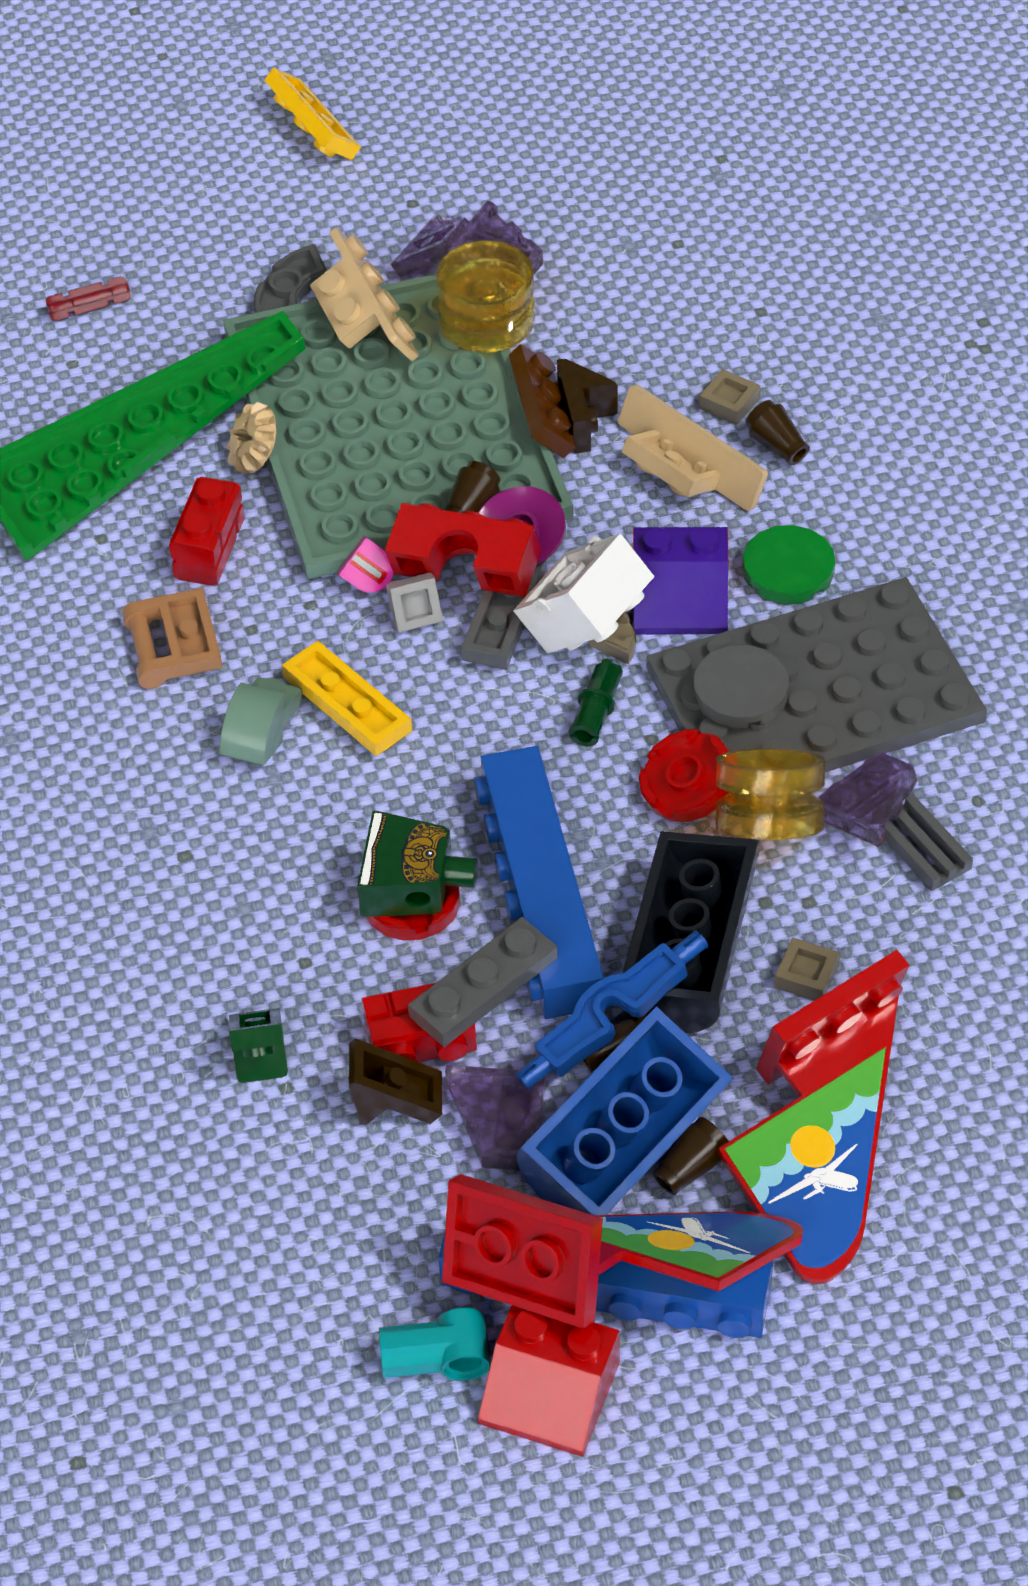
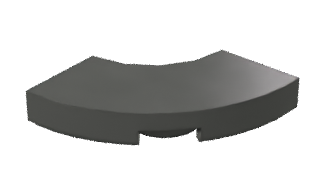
[254,244,327,313]

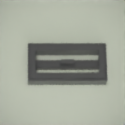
[872,794,973,891]

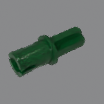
[568,659,623,747]

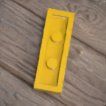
[264,67,361,160]
[282,640,412,757]

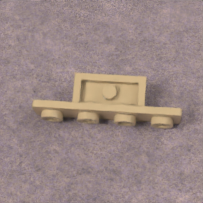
[310,227,419,361]
[618,385,768,511]

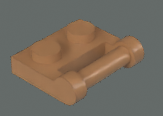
[122,588,223,689]

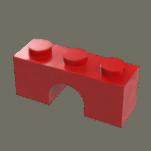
[385,503,542,597]

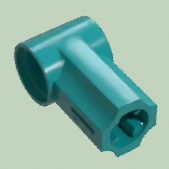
[379,1308,491,1381]

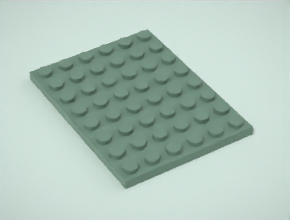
[223,265,574,579]

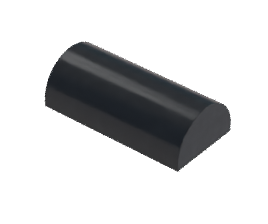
[622,831,760,1033]

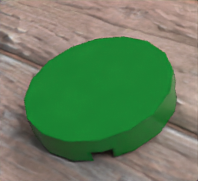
[742,525,835,604]

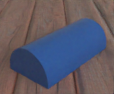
[516,1006,734,1215]

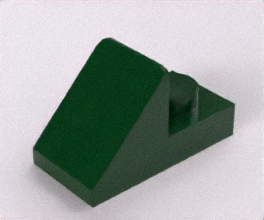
[229,1008,288,1083]

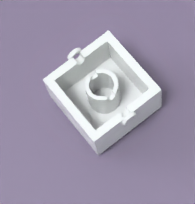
[513,533,654,653]

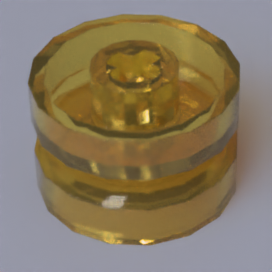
[436,240,535,353]
[716,749,825,840]

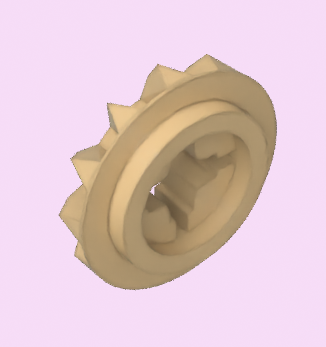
[226,402,276,474]

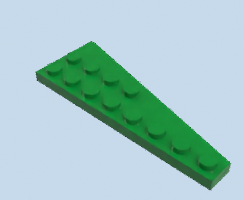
[0,311,306,561]

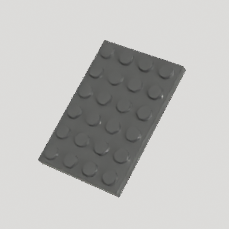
[646,577,987,805]

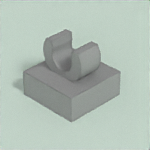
[386,572,443,633]

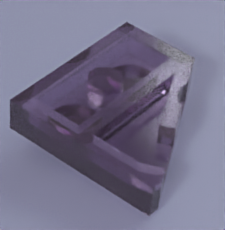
[445,1065,546,1171]

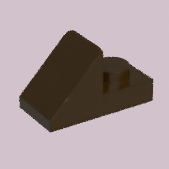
[557,359,618,454]
[349,1038,442,1125]

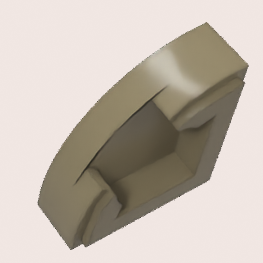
[589,612,636,664]

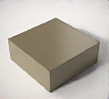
[699,369,761,425]
[774,937,840,1001]

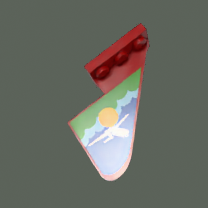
[717,950,910,1284]
[442,1174,803,1329]

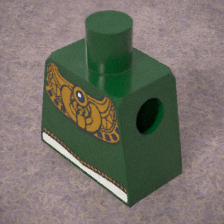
[357,811,478,917]

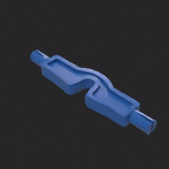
[514,930,708,1091]

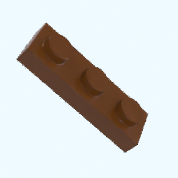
[509,344,576,458]

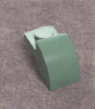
[220,677,302,765]

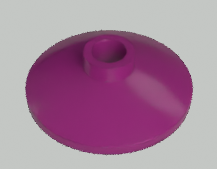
[479,486,566,565]

